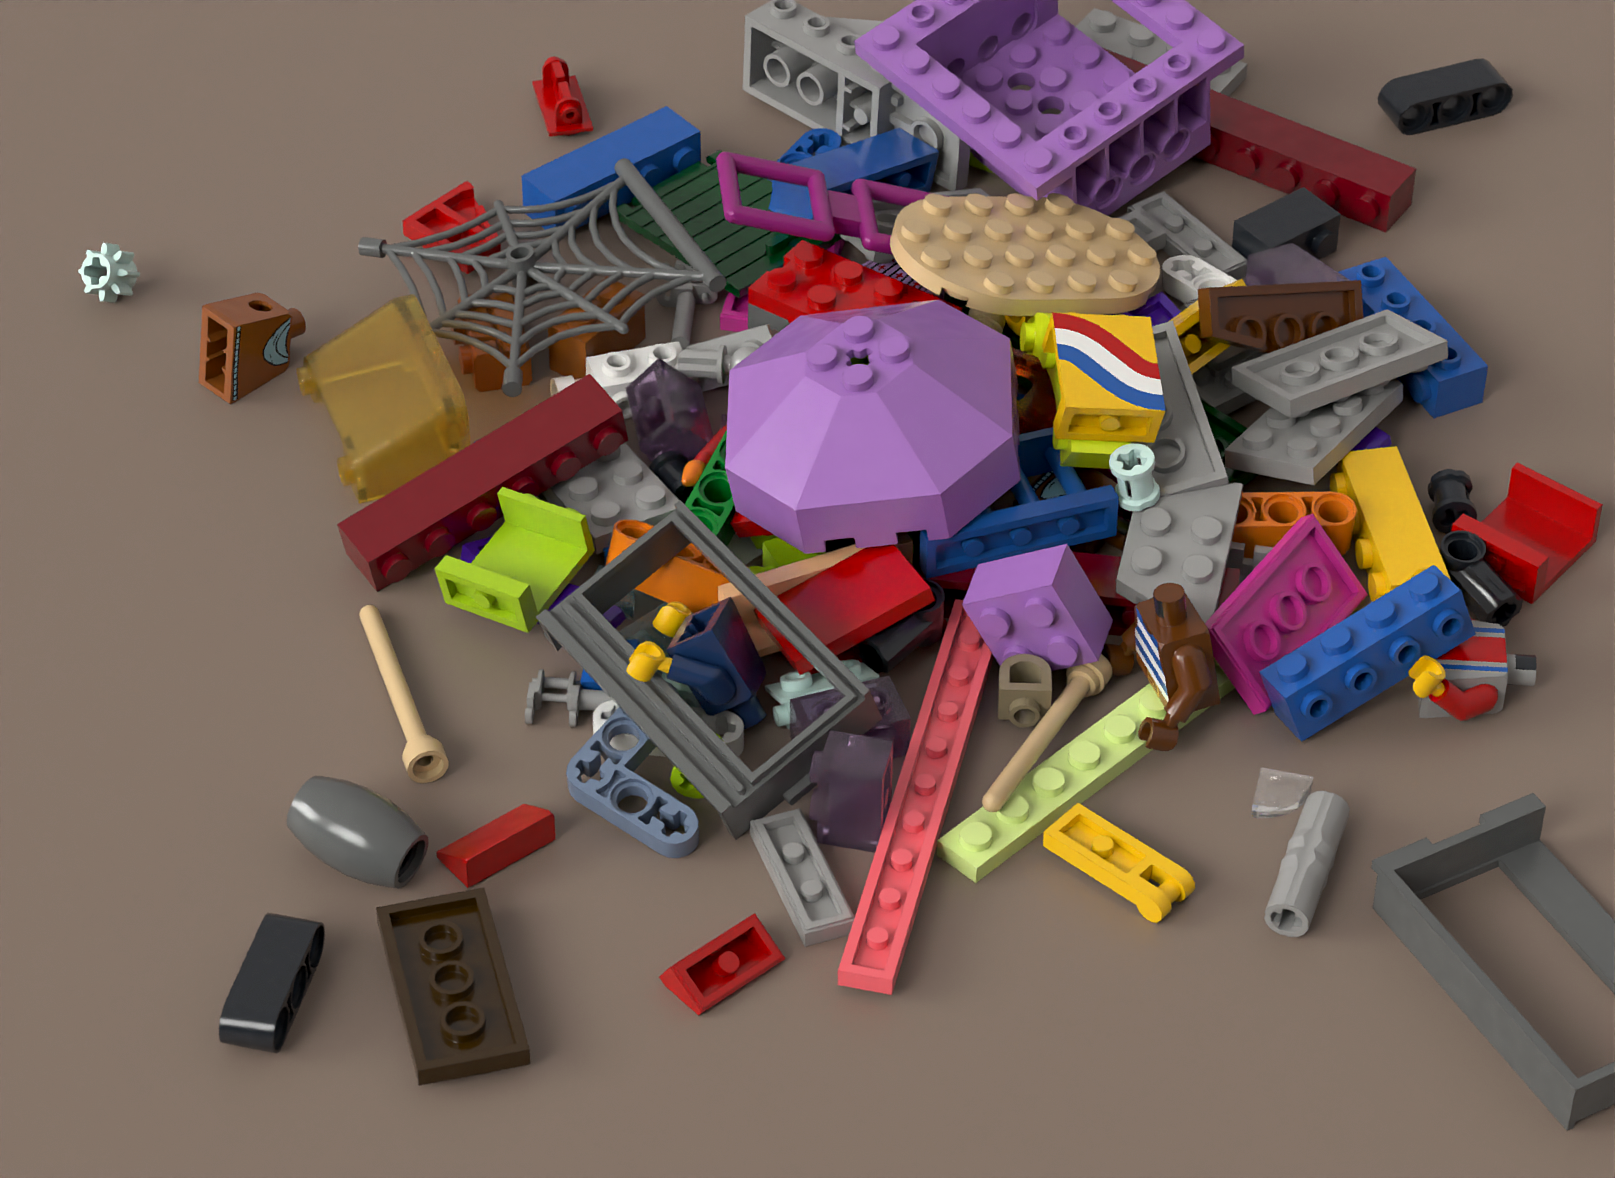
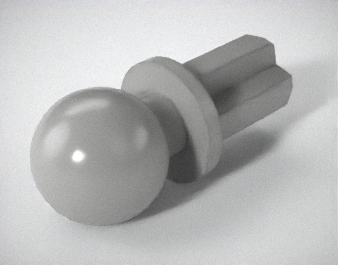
[678,345,757,384]

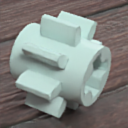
[79,243,140,303]

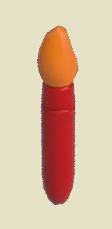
[681,425,727,487]

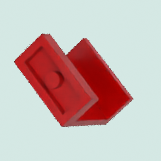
[1451,462,1603,604]

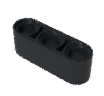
[1378,58,1513,135]
[219,912,325,1054]

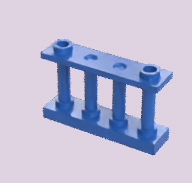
[919,427,1119,579]

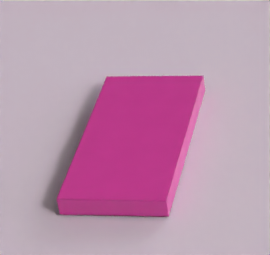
[1205,513,1368,715]

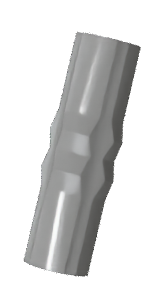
[1264,791,1350,937]

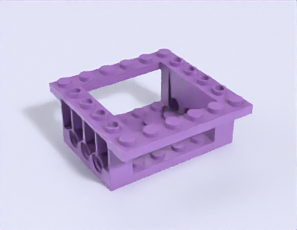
[854,0,1244,216]

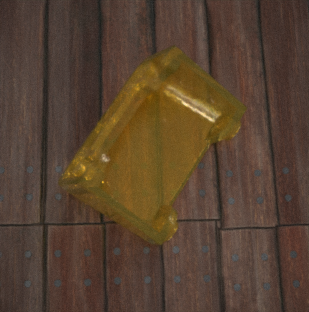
[296,294,470,504]

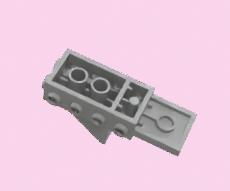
[743,0,970,191]

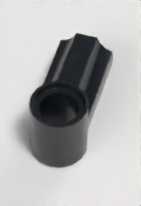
[1439,530,1523,627]
[853,579,945,674]

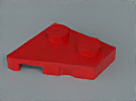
[402,181,501,275]

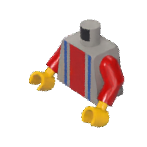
[1407,567,1537,721]

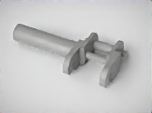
[656,260,718,350]
[525,669,612,727]

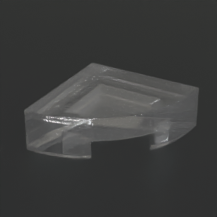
[1251,767,1314,818]

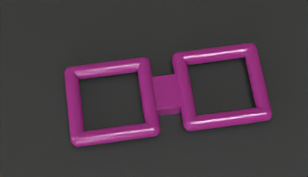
[716,152,950,255]

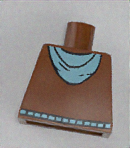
[199,293,306,404]

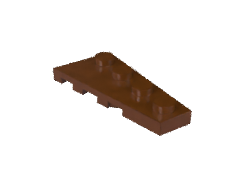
[1197,280,1364,354]

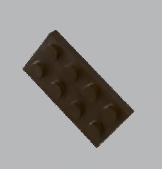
[376,887,530,1086]

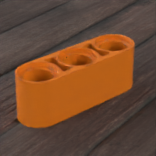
[1232,491,1357,559]
[605,519,747,613]

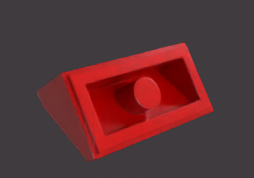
[436,804,556,888]
[659,913,786,1016]

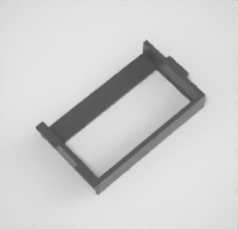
[536,500,883,840]
[1371,793,1615,1131]

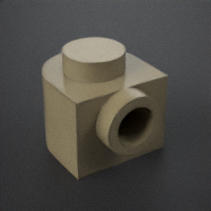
[998,654,1052,727]

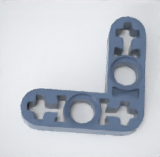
[566,682,699,858]

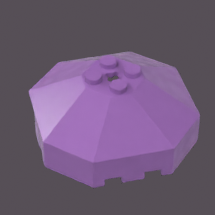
[725,300,1021,554]

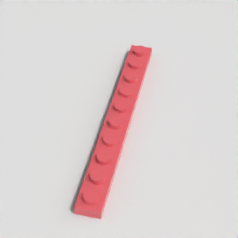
[838,599,994,995]

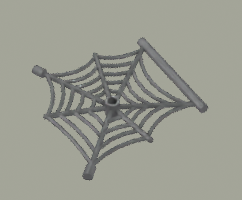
[358,158,727,397]

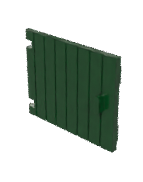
[617,150,842,299]

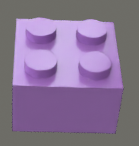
[962,544,1113,671]

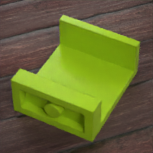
[435,487,595,633]

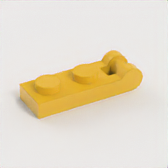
[1043,803,1195,923]

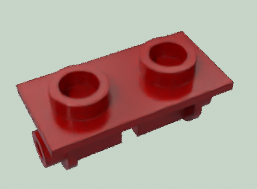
[532,56,593,137]

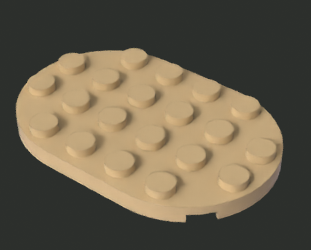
[890,193,1160,316]

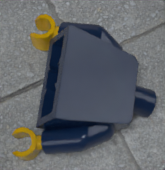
[627,597,767,729]

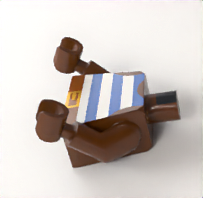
[1101,583,1220,751]

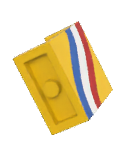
[1042,312,1166,443]

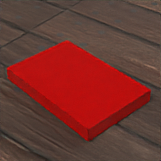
[753,544,935,675]

